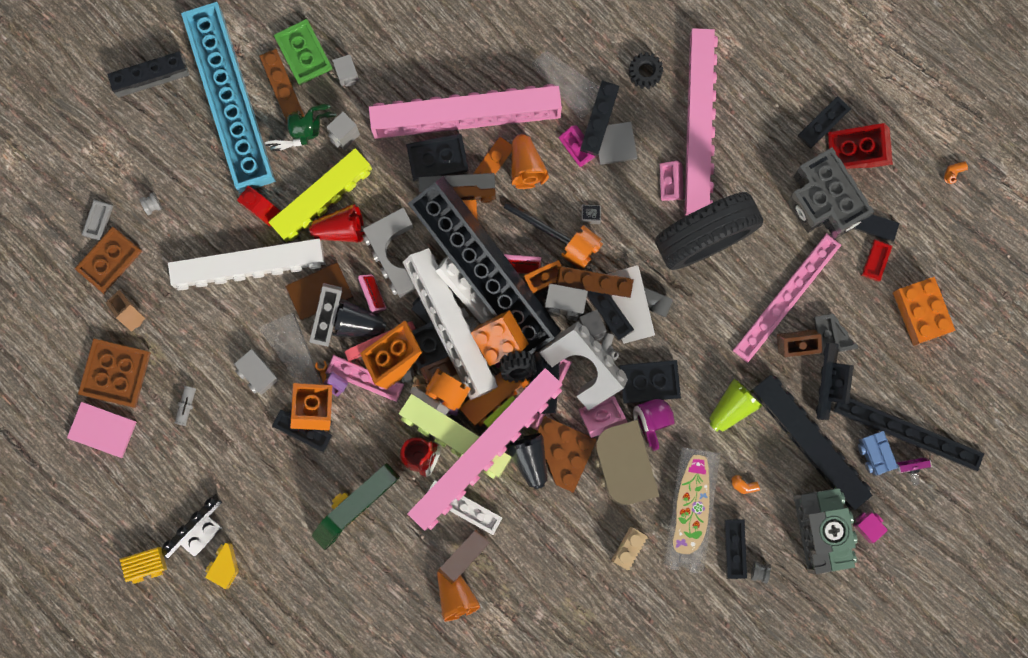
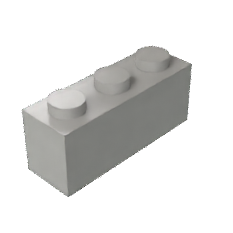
[309,283,342,347]

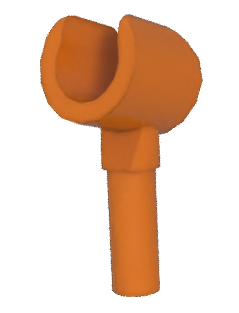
[315,361,328,383]

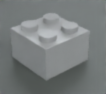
[545,283,588,321]

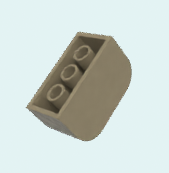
[593,420,659,505]

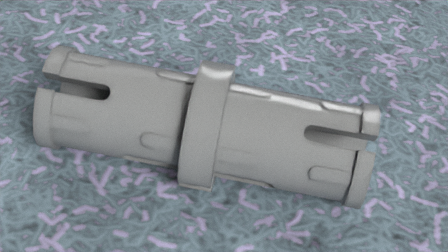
[174,386,196,426]

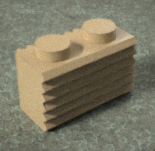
[611,527,648,570]

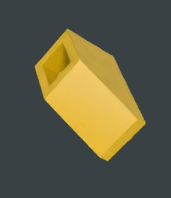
[205,542,239,589]

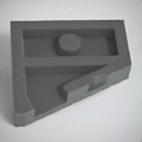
[813,314,858,355]

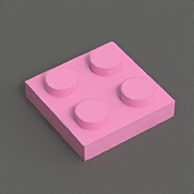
[579,396,627,438]

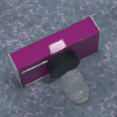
[896,457,932,486]

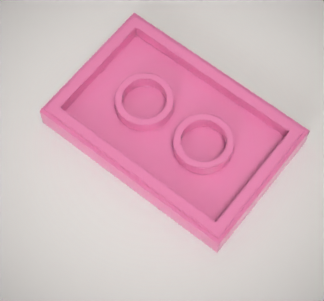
[67,402,137,458]

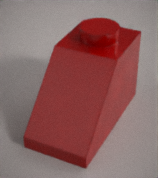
[237,185,281,227]

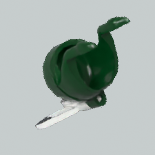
[265,104,337,151]

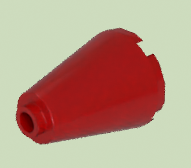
[309,204,365,243]

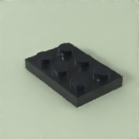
[406,133,469,182]
[619,360,681,404]

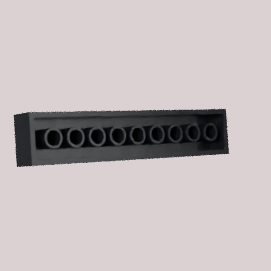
[408,176,562,354]

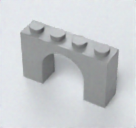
[362,208,416,298]
[540,321,628,411]

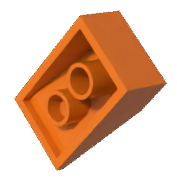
[360,321,422,389]

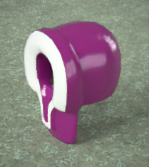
[633,399,675,451]

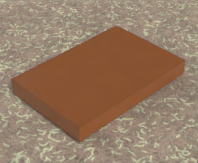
[74,226,142,294]

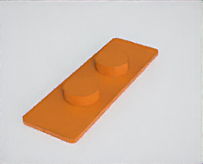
[473,137,512,174]

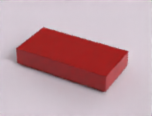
[861,239,893,282]

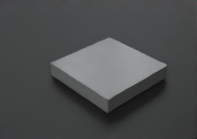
[598,122,637,165]

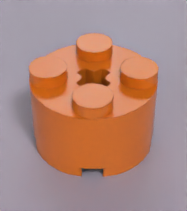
[561,225,603,269]
[425,368,471,411]

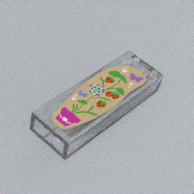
[663,447,721,573]

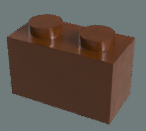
[777,329,822,357]

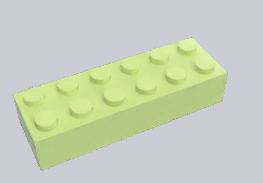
[399,394,511,479]

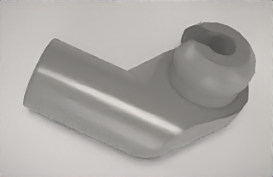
[601,333,619,360]

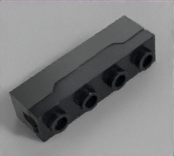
[107,51,190,98]

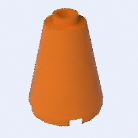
[511,134,549,189]
[437,571,480,622]

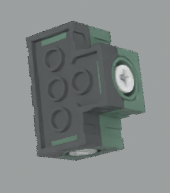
[793,488,858,574]

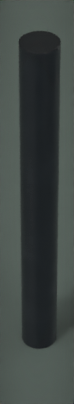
[504,202,571,245]

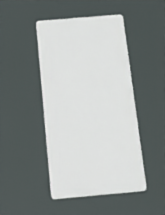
[607,265,655,344]

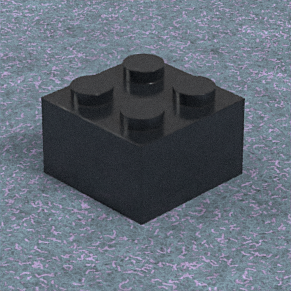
[412,322,449,373]

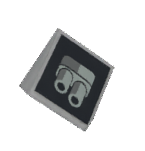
[581,205,601,224]

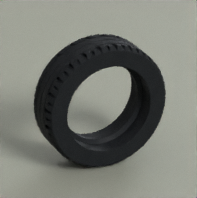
[655,192,763,270]

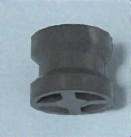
[751,561,771,584]

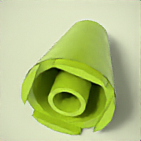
[709,378,763,432]

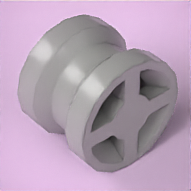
[139,192,162,215]

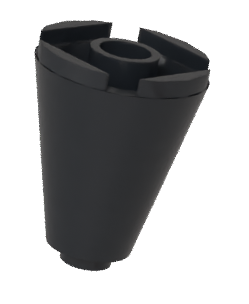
[331,298,386,337]
[506,433,548,489]

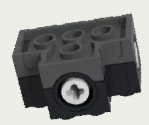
[788,147,874,240]

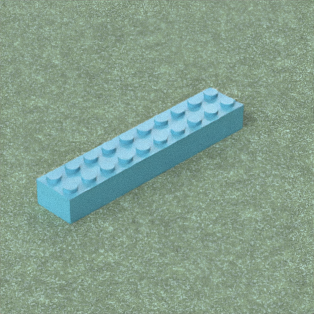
[181,2,276,193]

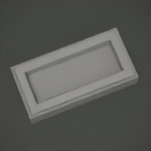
[82,199,113,241]
[409,386,450,415]

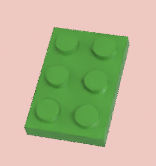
[274,19,332,86]

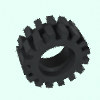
[629,52,663,89]
[500,351,536,383]

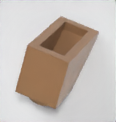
[105,290,146,332]

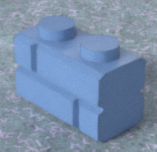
[858,431,898,476]

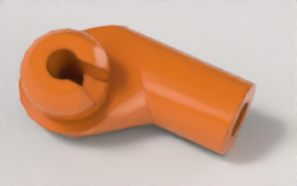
[944,161,968,184]
[731,475,760,494]

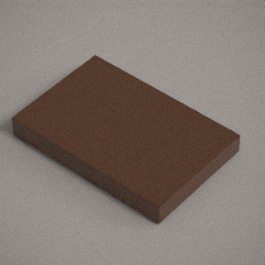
[285,262,353,321]

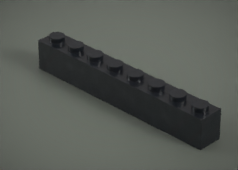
[750,375,873,510]

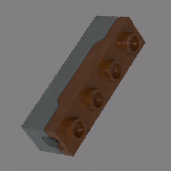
[418,173,496,203]

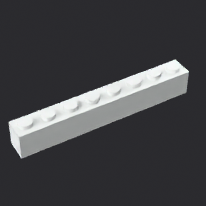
[168,239,325,290]
[403,248,498,400]

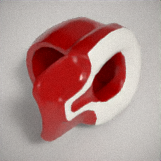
[400,437,441,477]

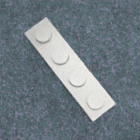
[435,257,494,323]
[429,480,502,535]

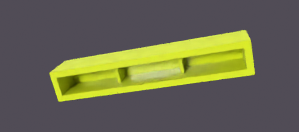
[269,148,372,243]

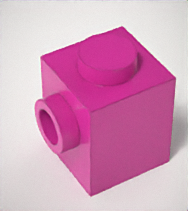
[853,512,888,543]

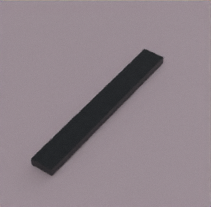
[832,398,985,472]

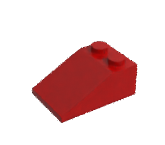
[828,123,893,169]

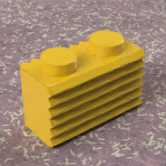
[120,547,167,584]

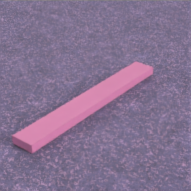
[733,233,841,363]

